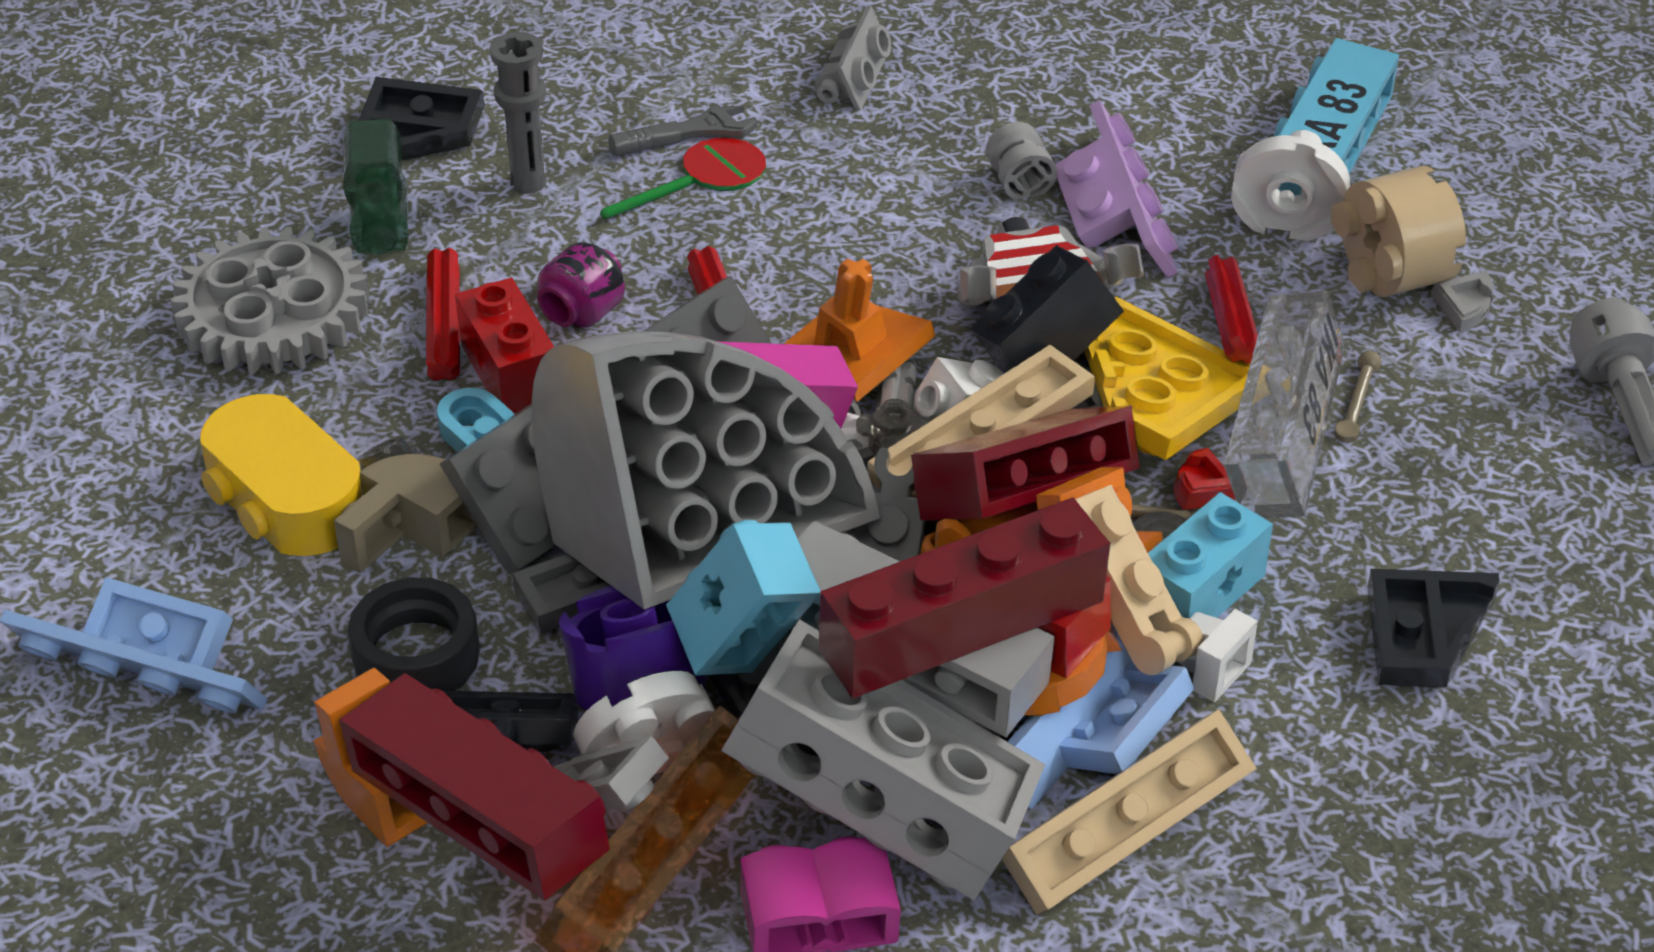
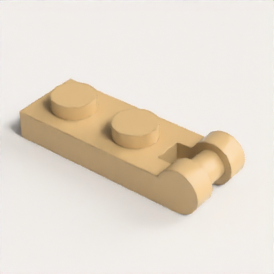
[1075,485,1203,676]

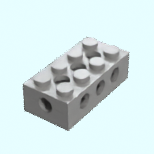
[721,619,1045,900]

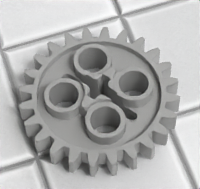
[170,226,370,375]

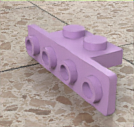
[1055,100,1178,277]

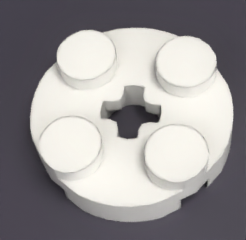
[1231,130,1350,241]
[573,671,718,774]

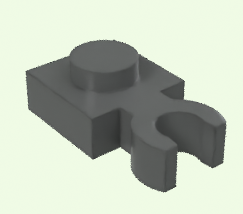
[854,448,926,561]

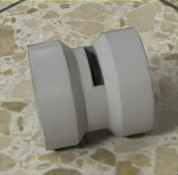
[986,122,1057,200]

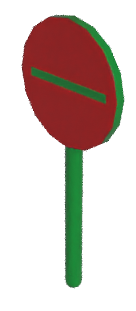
[600,138,766,219]

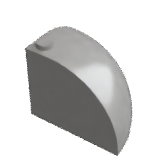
[532,331,880,610]

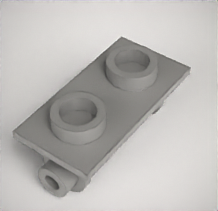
[814,6,891,110]

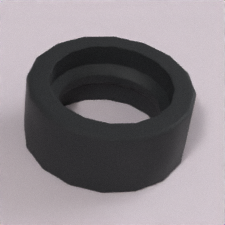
[347,577,480,691]

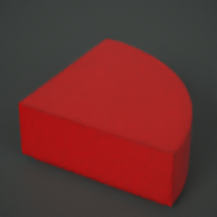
[1173,448,1241,510]

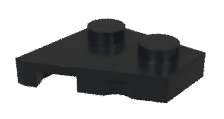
[1367,569,1500,687]

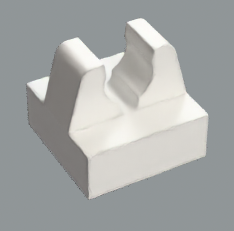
[1179,609,1258,703]

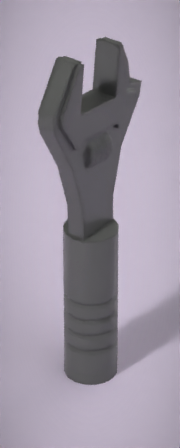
[608,104,758,156]

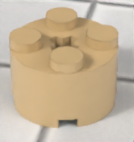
[1331,166,1466,297]

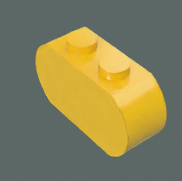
[200,394,362,556]

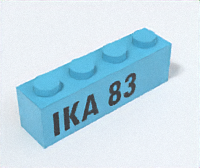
[1274,38,1399,196]

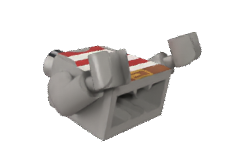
[957,217,1144,309]

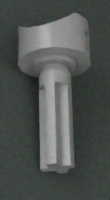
[1569,297,1654,467]

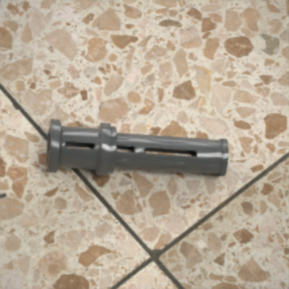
[490,32,547,194]

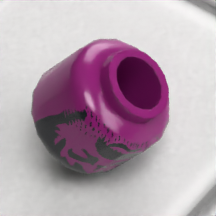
[537,242,625,327]

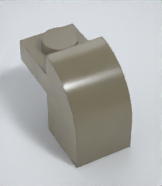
[334,454,478,573]

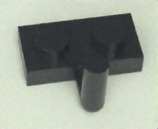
[443,691,579,752]

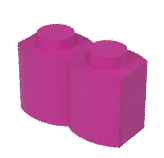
[740,836,901,952]

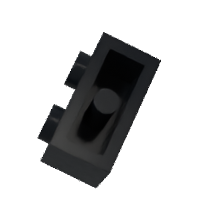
[970,245,1124,374]

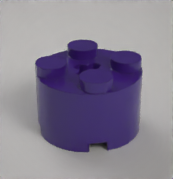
[559,586,709,710]

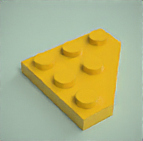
[1084,297,1268,460]

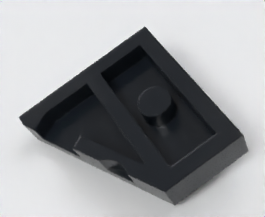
[345,77,485,168]

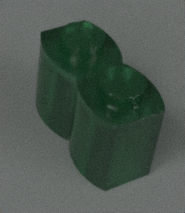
[343,119,409,254]

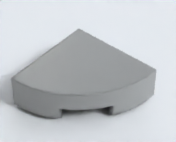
[1431,271,1493,333]

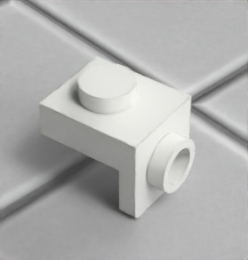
[912,357,1003,426]

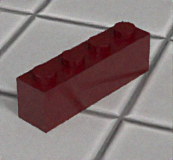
[911,405,1140,520]
[819,497,1111,699]
[339,673,610,901]

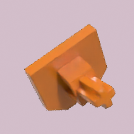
[784,259,935,402]

